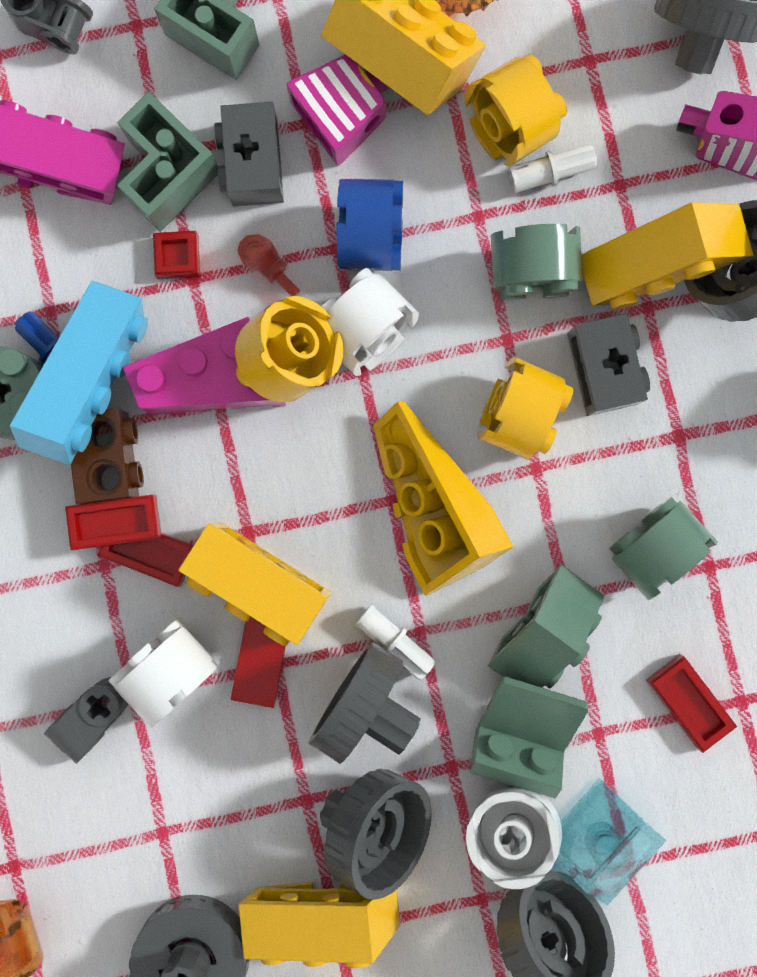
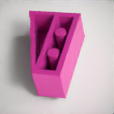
[0,100,125,205]
[123,317,286,415]

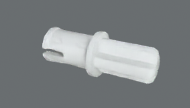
[508,145,597,194]
[354,604,435,680]

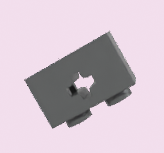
[214,101,284,207]
[567,313,650,416]

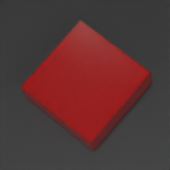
[153,231,201,279]

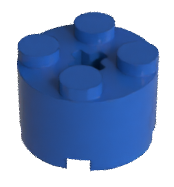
[336,179,403,271]

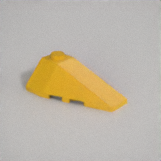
[373,401,514,596]

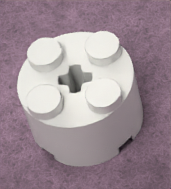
[321,268,419,376]
[108,619,219,728]
[466,785,562,889]

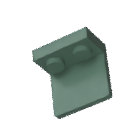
[470,676,588,799]

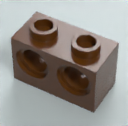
[71,408,144,504]

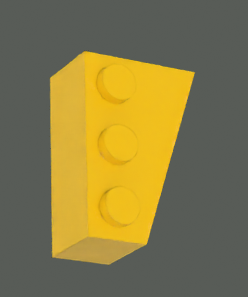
[581,202,754,311]
[239,881,400,968]

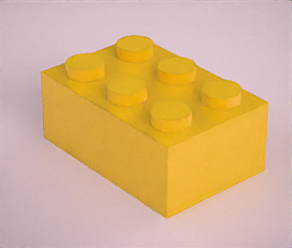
[320,0,487,116]
[178,523,332,646]

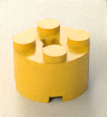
[464,54,567,166]
[235,296,343,402]
[477,356,574,460]

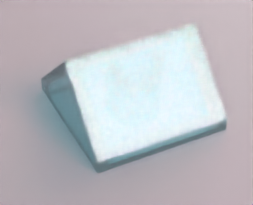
[556,778,666,906]

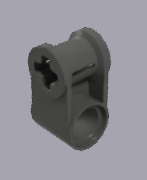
[0,0,93,55]
[44,677,128,764]

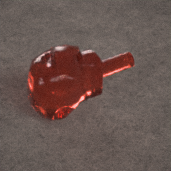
[237,234,301,296]

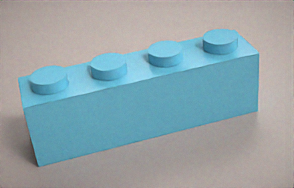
[10,281,148,465]

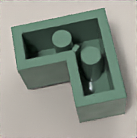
[154,0,260,80]
[117,91,218,232]
[488,564,604,689]

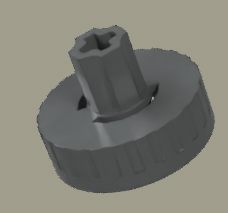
[654,0,757,75]
[684,200,757,322]
[308,641,421,764]
[320,769,431,900]
[497,871,615,977]
[129,895,250,977]

